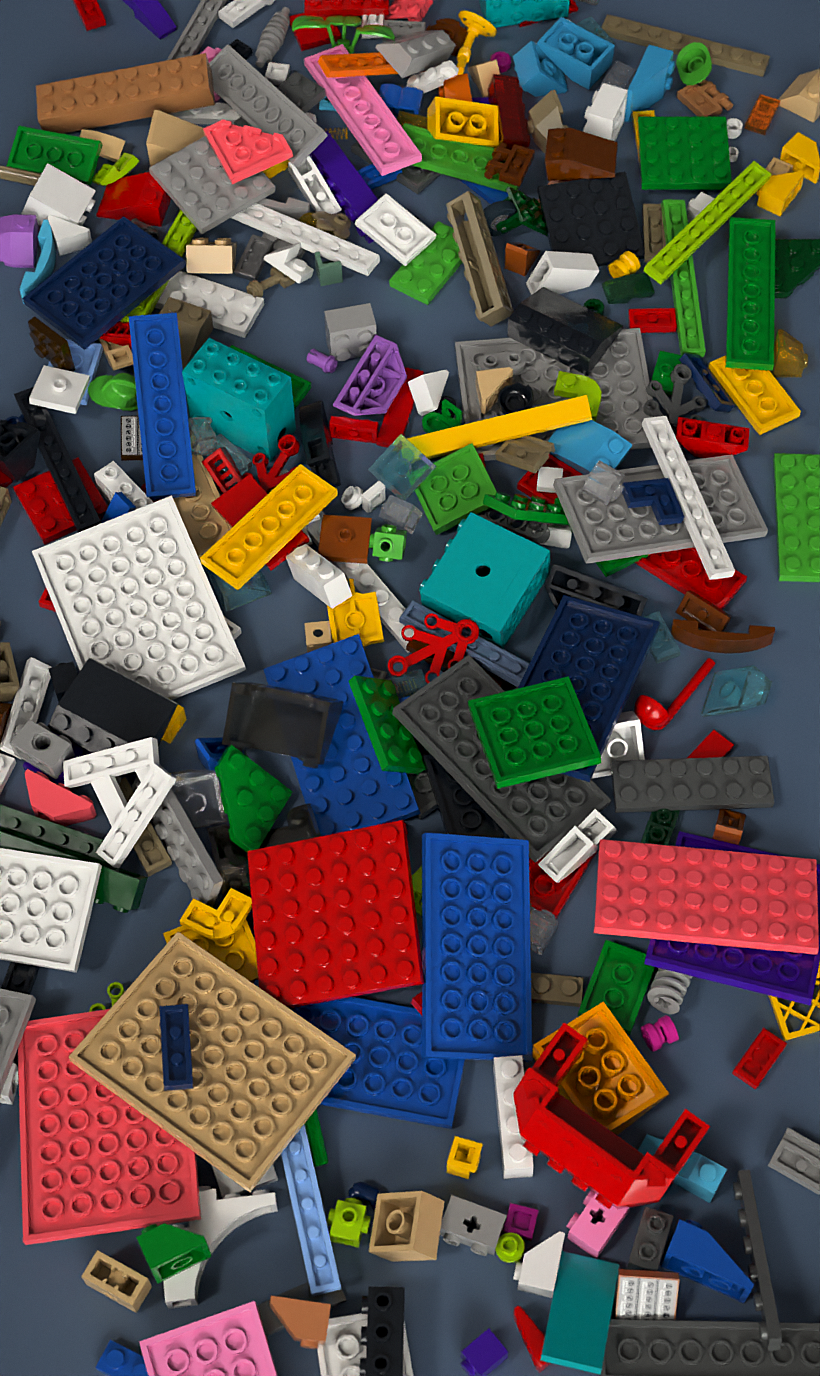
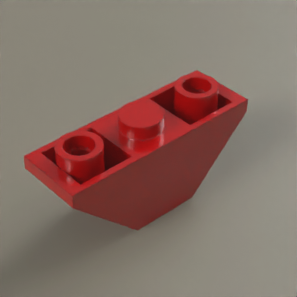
[676,417,750,458]

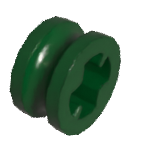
[584,299,604,315]

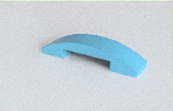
[20,219,56,304]

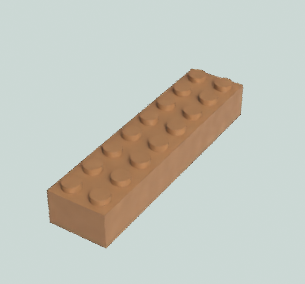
[36,53,215,134]

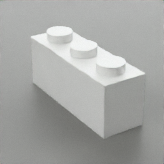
[285,544,352,609]

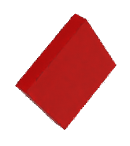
[289,13,341,51]

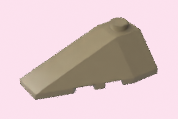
[525,90,568,154]

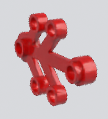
[242,434,300,493]
[388,613,479,684]

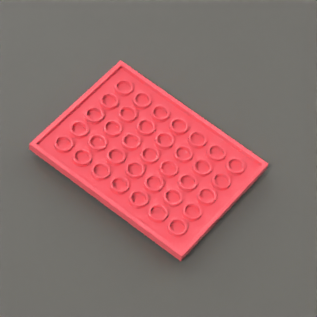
[18,1009,201,1245]

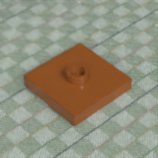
[318,514,372,564]

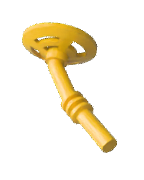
[457,10,497,75]

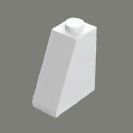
[526,251,599,295]

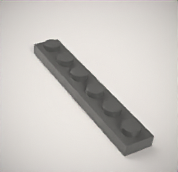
[733,1170,782,1351]

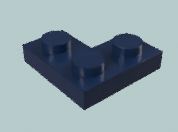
[621,478,684,526]

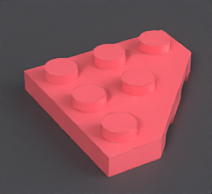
[203,120,293,185]

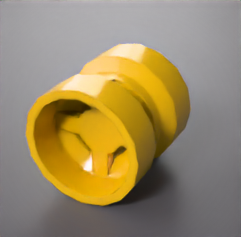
[608,251,641,283]

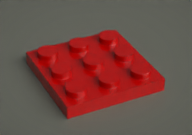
[13,457,108,545]

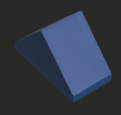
[195,737,245,778]

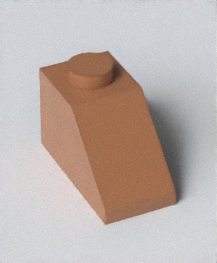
[269,1296,331,1349]

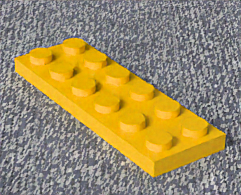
[200,464,338,590]

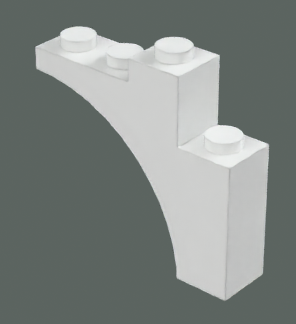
[164,1186,278,1309]

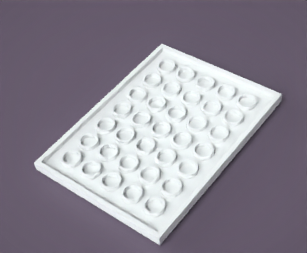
[32,496,246,700]

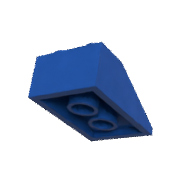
[661,1219,754,1303]

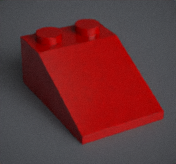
[96,172,171,227]

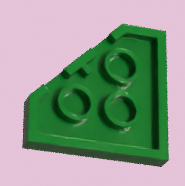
[214,745,292,852]

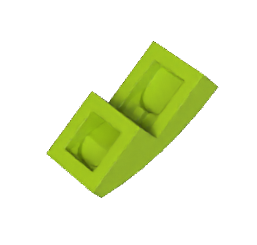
[92,153,139,186]

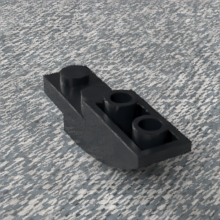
[299,400,341,487]

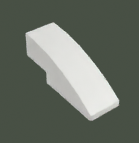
[538,809,617,884]

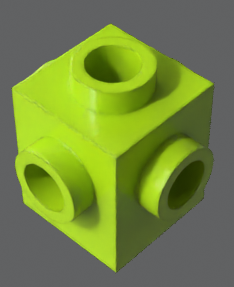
[327,1198,371,1248]

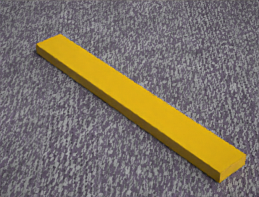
[399,395,593,465]

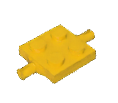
[327,579,384,649]

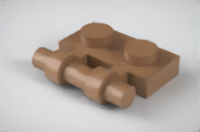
[677,79,733,117]

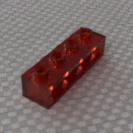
[487,74,530,150]

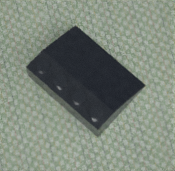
[507,287,623,376]
[48,658,178,775]

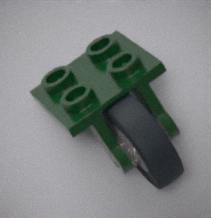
[483,187,548,237]

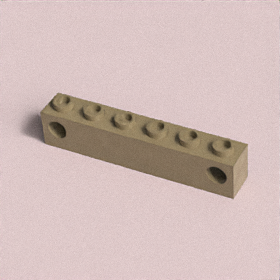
[446,191,514,327]

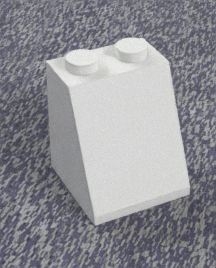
[21,163,96,226]

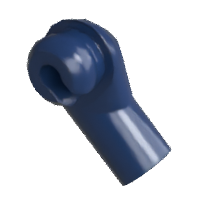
[348,1181,381,1213]

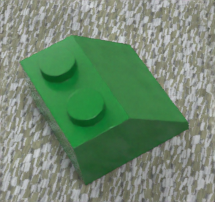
[136,1223,212,1284]

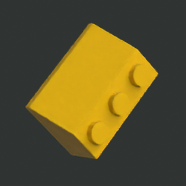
[427,96,499,147]

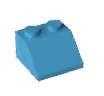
[513,40,568,97]

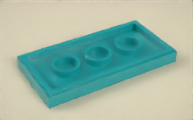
[540,1251,620,1374]

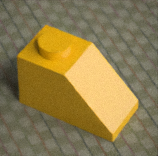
[780,132,820,184]
[756,171,805,217]

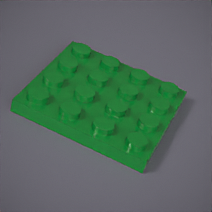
[637,116,732,190]
[468,676,601,789]

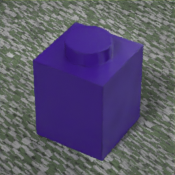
[460,1328,508,1376]

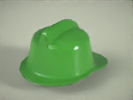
[676,42,712,85]
[88,373,138,411]

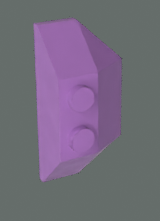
[333,335,407,416]

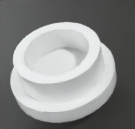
[341,486,363,510]

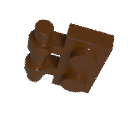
[484,142,535,187]

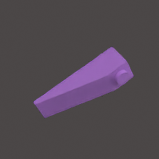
[0,214,40,268]

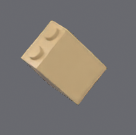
[146,110,205,167]

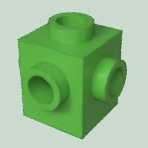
[369,524,407,562]

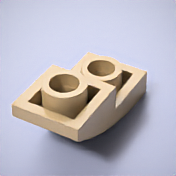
[79,129,125,163]

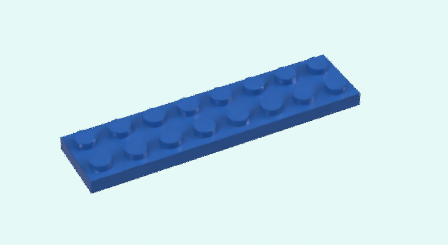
[129,313,196,500]

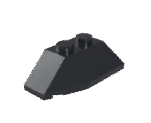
[545,563,648,616]

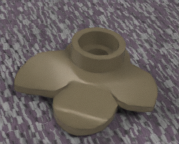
[312,211,351,240]

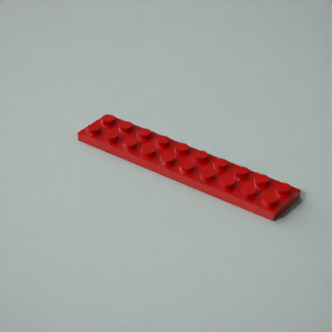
[517,454,747,610]

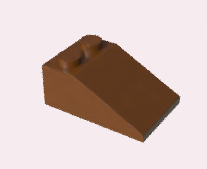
[545,128,618,181]

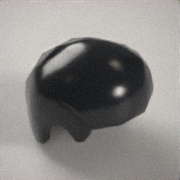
[497,382,534,415]

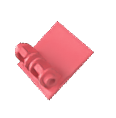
[384,0,433,22]

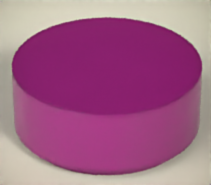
[490,52,511,73]

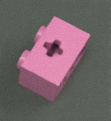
[567,1190,630,1259]

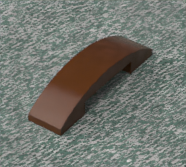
[670,619,775,654]

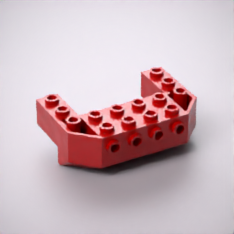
[513,1023,710,1209]

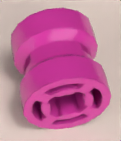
[641,1015,679,1052]

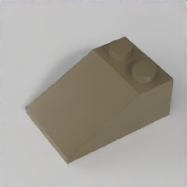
[159,297,214,369]

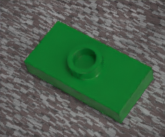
[651,351,683,397]

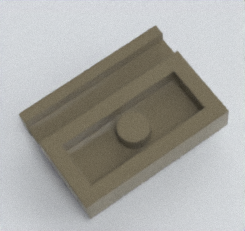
[495,435,555,473]

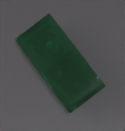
[601,273,655,304]
[640,808,680,845]

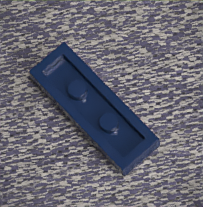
[679,353,735,412]
[159,1004,193,1091]

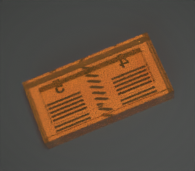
[744,94,781,135]

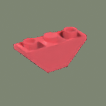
[24,769,97,826]

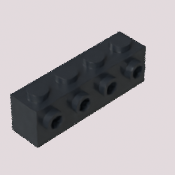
[360,1286,405,1376]

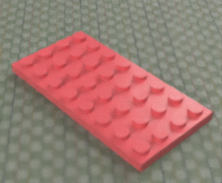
[594,839,819,955]

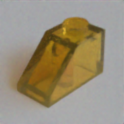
[772,329,808,377]

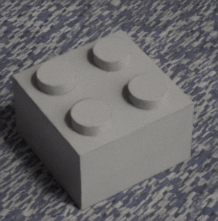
[324,303,376,361]

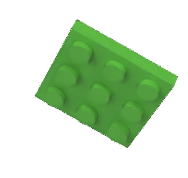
[408,443,497,535]

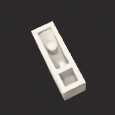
[288,155,342,214]

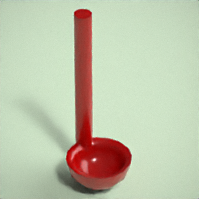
[634,658,715,731]

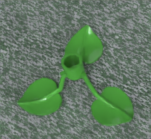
[292,15,395,54]

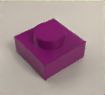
[503,1203,539,1241]

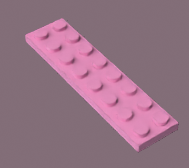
[304,44,422,176]

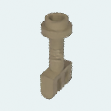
[246,267,295,298]

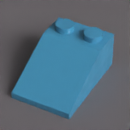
[537,17,615,90]
[625,45,676,122]
[547,420,633,475]

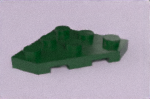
[775,239,820,298]

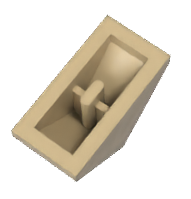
[468,60,504,97]
[476,367,513,415]

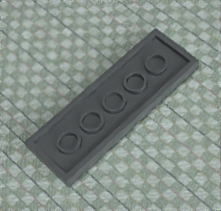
[610,756,775,813]

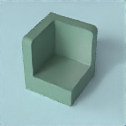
[314,251,343,286]

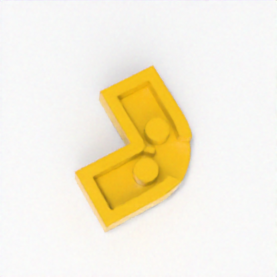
[179,888,252,940]

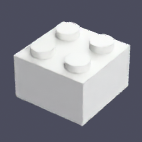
[583,83,628,141]

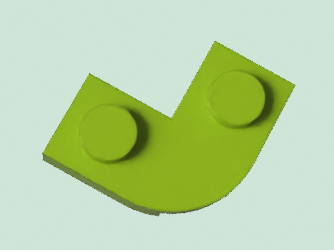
[554,371,601,422]

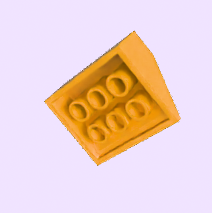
[532,1001,669,1135]

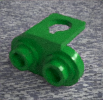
[422,399,462,433]

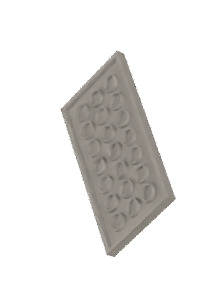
[553,455,768,564]

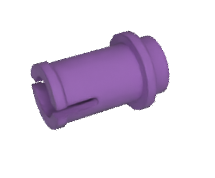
[307,349,338,373]

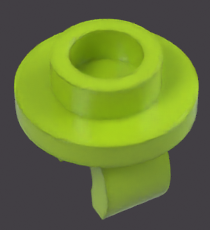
[495,1233,525,1263]

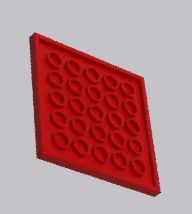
[247,820,424,1008]

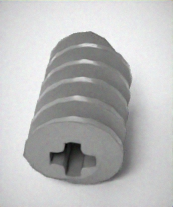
[647,968,693,1014]

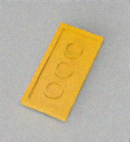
[709,355,801,435]

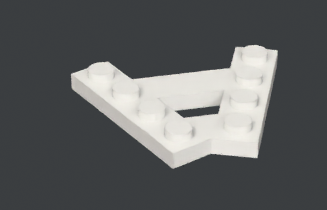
[63,737,177,868]

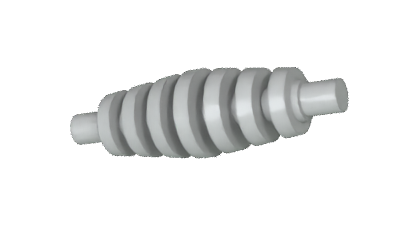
[256,7,290,68]

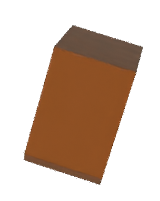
[505,242,540,276]
[712,809,746,845]

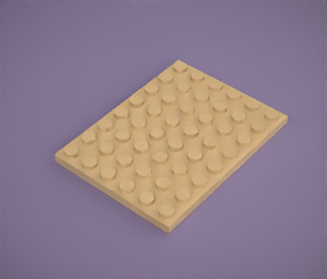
[69,932,356,1192]

